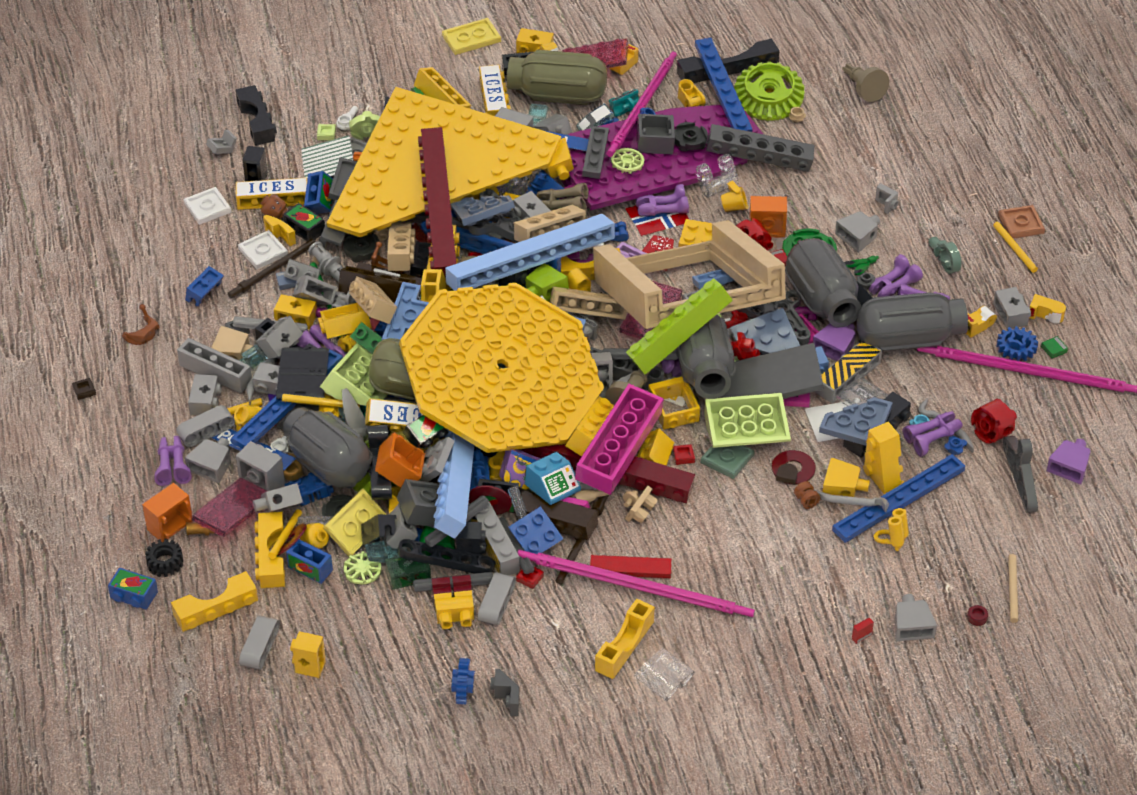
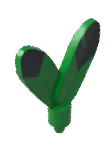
[844,255,879,275]

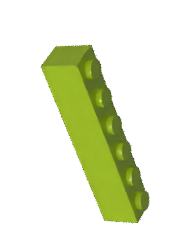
[626,278,733,374]

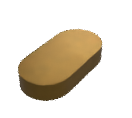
[283,453,303,481]

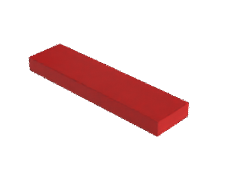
[590,555,672,579]

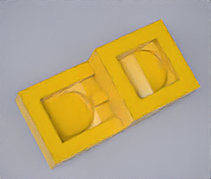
[263,215,296,246]

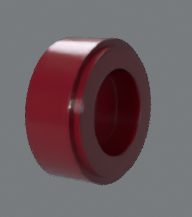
[967,605,988,626]

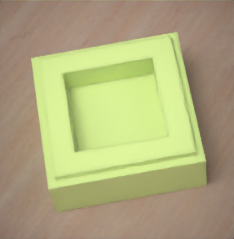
[317,124,336,140]

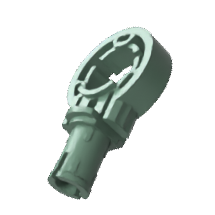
[928,237,962,274]

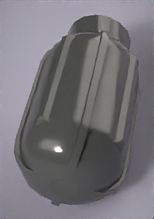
[785,238,861,327]
[857,292,968,351]
[676,314,736,399]
[283,407,373,489]

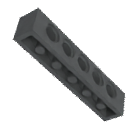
[706,124,815,172]

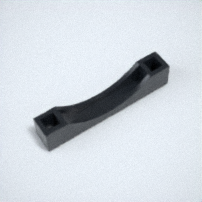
[677,38,780,83]

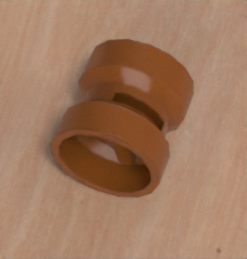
[794,481,821,509]

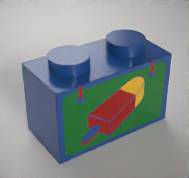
[304,171,333,215]
[286,539,333,584]
[108,568,158,610]

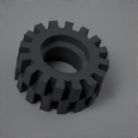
[145,539,183,577]

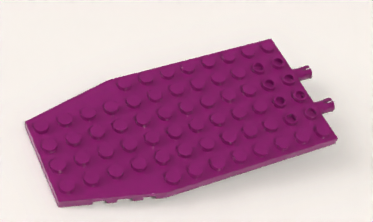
[541,105,763,211]

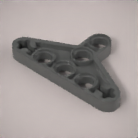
[469,188,522,243]
[737,290,811,346]
[1003,436,1038,513]

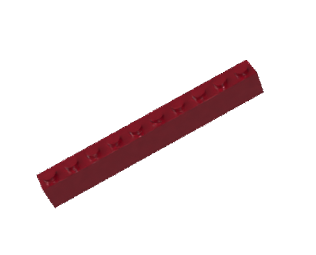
[418,127,457,278]
[519,443,695,504]

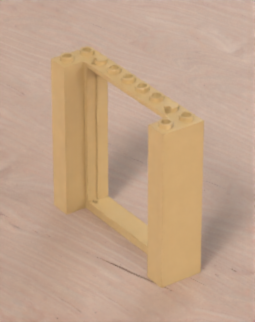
[593,220,786,329]

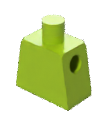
[525,263,569,301]

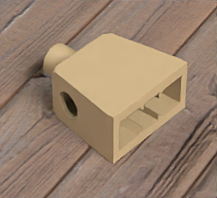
[212,326,258,362]

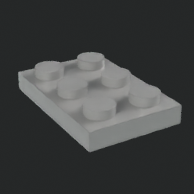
[419,437,455,482]

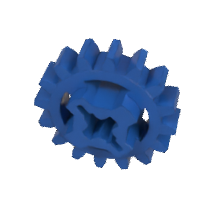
[996,326,1038,361]
[451,658,475,705]

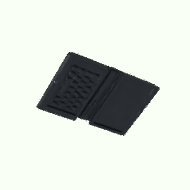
[276,347,329,399]

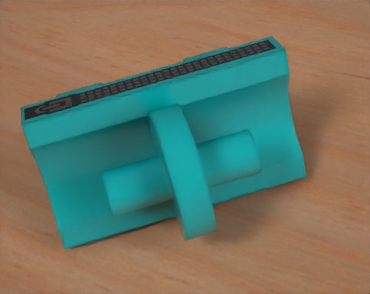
[609,89,639,117]

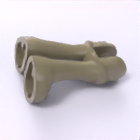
[537,183,589,212]

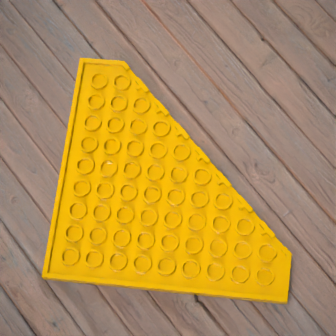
[327,87,561,237]

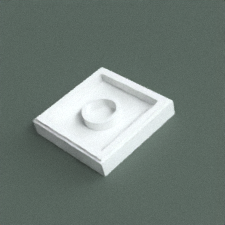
[183,187,232,225]
[238,230,288,270]

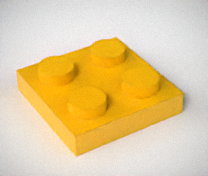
[678,219,712,247]

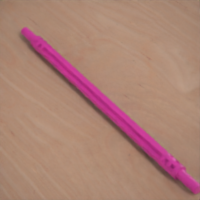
[606,51,677,157]
[917,346,1137,393]
[517,550,755,617]

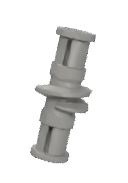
[308,241,343,282]

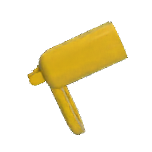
[873,508,909,551]

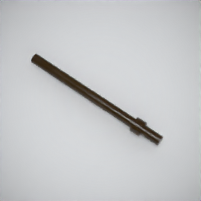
[227,239,315,299]
[555,495,609,584]

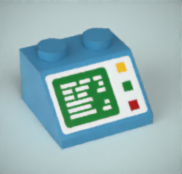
[525,452,581,505]

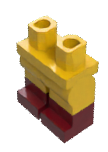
[431,575,474,629]

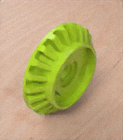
[734,62,805,121]

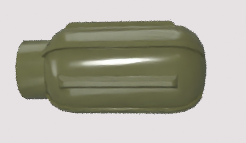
[507,50,607,105]
[369,338,416,401]

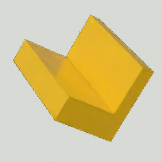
[637,428,675,465]

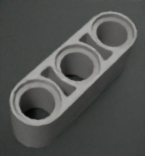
[176,405,235,447]
[478,572,516,626]
[239,615,280,670]

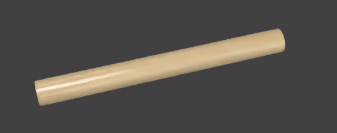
[1008,554,1018,623]

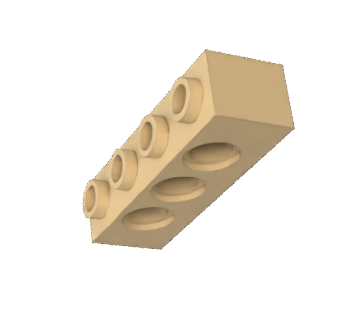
[514,204,586,242]
[387,222,415,271]
[349,276,397,324]
[550,287,627,320]

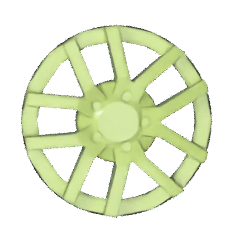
[611,148,644,174]
[343,551,382,585]

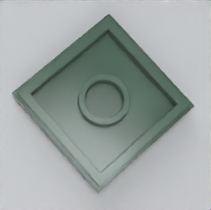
[700,445,754,479]

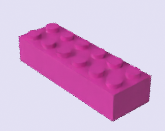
[575,384,664,495]

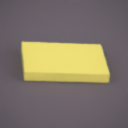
[442,18,501,55]
[323,488,387,557]

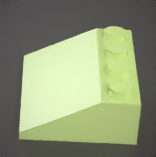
[320,343,388,406]
[704,393,791,448]

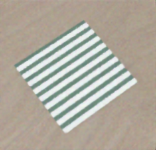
[301,135,353,179]

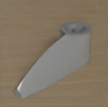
[342,388,368,441]

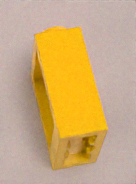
[318,302,372,339]
[648,377,700,430]

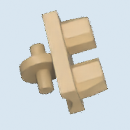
[623,486,658,524]

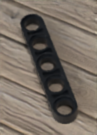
[397,539,495,574]

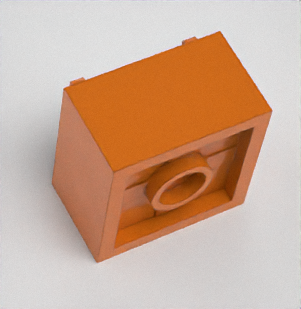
[749,196,787,238]
[375,432,425,488]
[142,482,193,542]

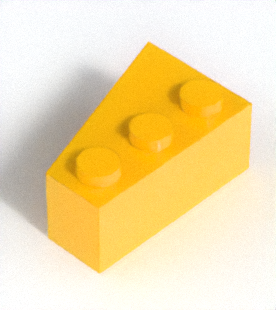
[863,422,904,494]

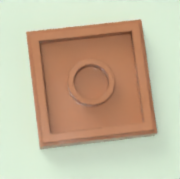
[998,205,1045,238]

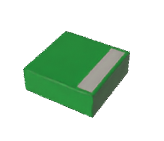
[1041,336,1068,359]

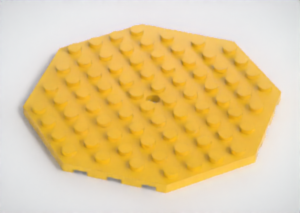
[399,283,604,453]

